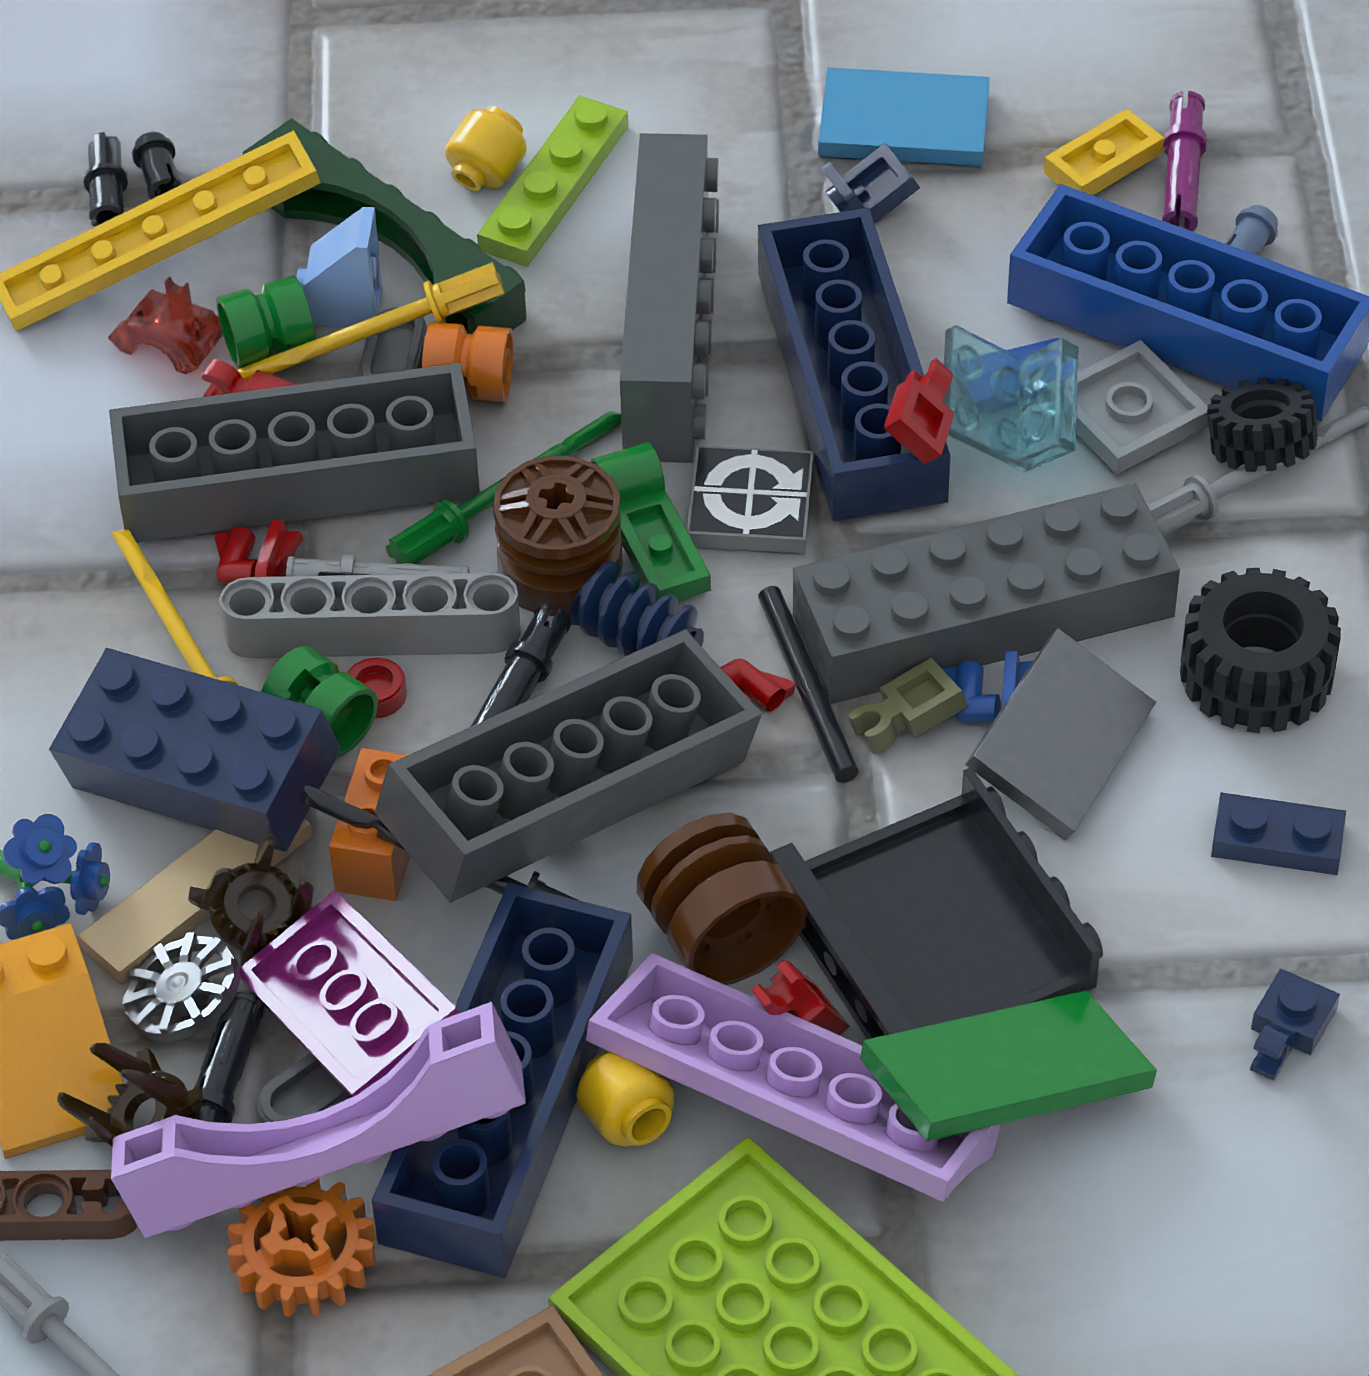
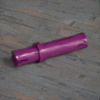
[1162,91,1207,232]

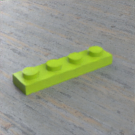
[477,95,628,267]

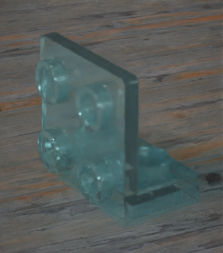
[943,325,1079,472]

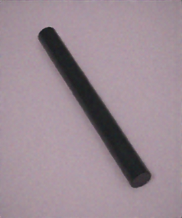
[758,586,859,783]

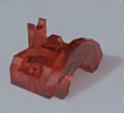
[108,277,223,375]

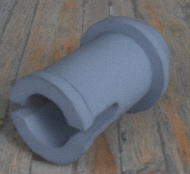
[1225,205,1278,255]

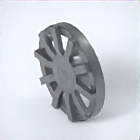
[122,933,240,1042]

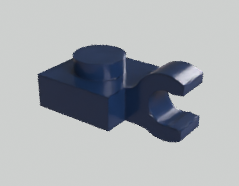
[1250,968,1340,1080]

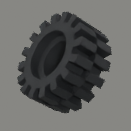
[1207,378,1317,472]

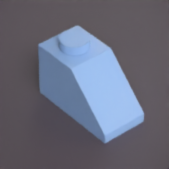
[296,207,383,328]

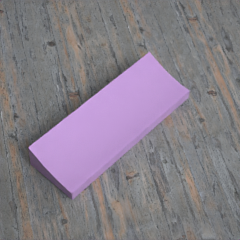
[586,953,1001,1202]

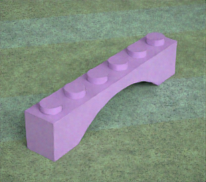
[111,1002,526,1238]

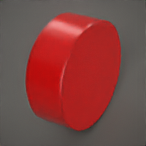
[347,658,407,718]

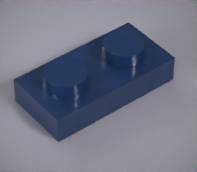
[1211,792,1346,875]

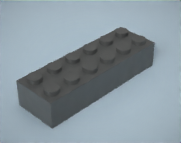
[620,133,719,463]
[109,363,480,543]
[793,483,1180,704]
[375,629,762,903]

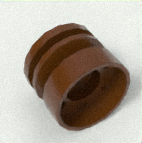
[493,455,623,616]
[637,813,807,985]

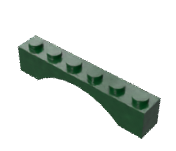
[243,118,527,334]

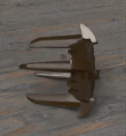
[188,836,314,967]
[57,1043,203,1147]

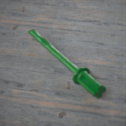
[386,411,621,564]

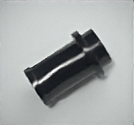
[132,132,182,199]

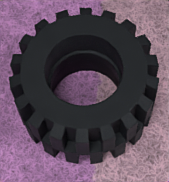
[1180,567,1341,733]

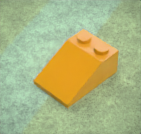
[0,923,123,1159]

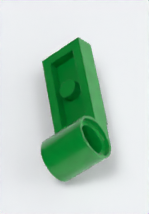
[591,442,711,601]

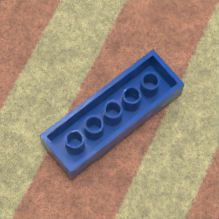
[1007,184,1369,421]

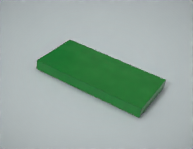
[860,990,1157,1141]

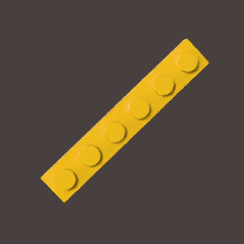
[0,130,321,332]

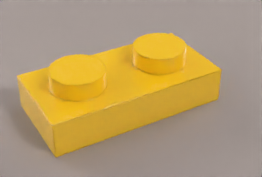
[1044,109,1164,195]

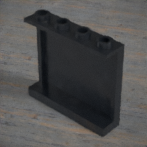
[770,767,1103,1039]

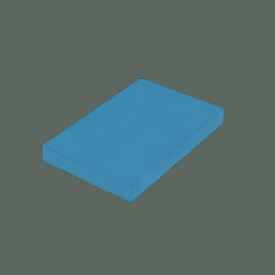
[818,67,990,166]

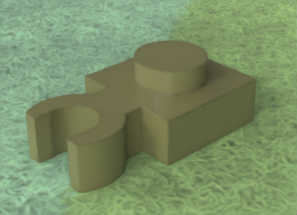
[848,658,967,754]

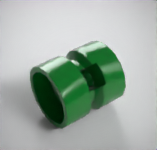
[216,275,316,369]
[261,645,378,757]

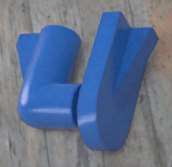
[942,651,1033,724]

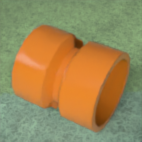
[422,322,514,402]

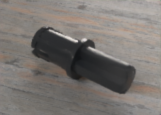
[83,132,128,227]

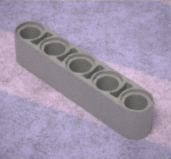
[219,573,521,658]

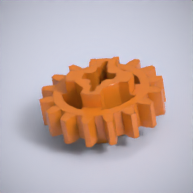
[227,1178,376,1317]

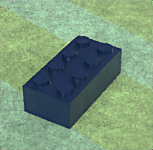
[49,647,341,852]

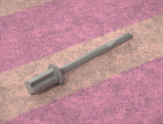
[1147,406,1369,536]
[0,1254,119,1376]

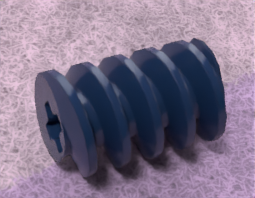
[569,561,704,657]

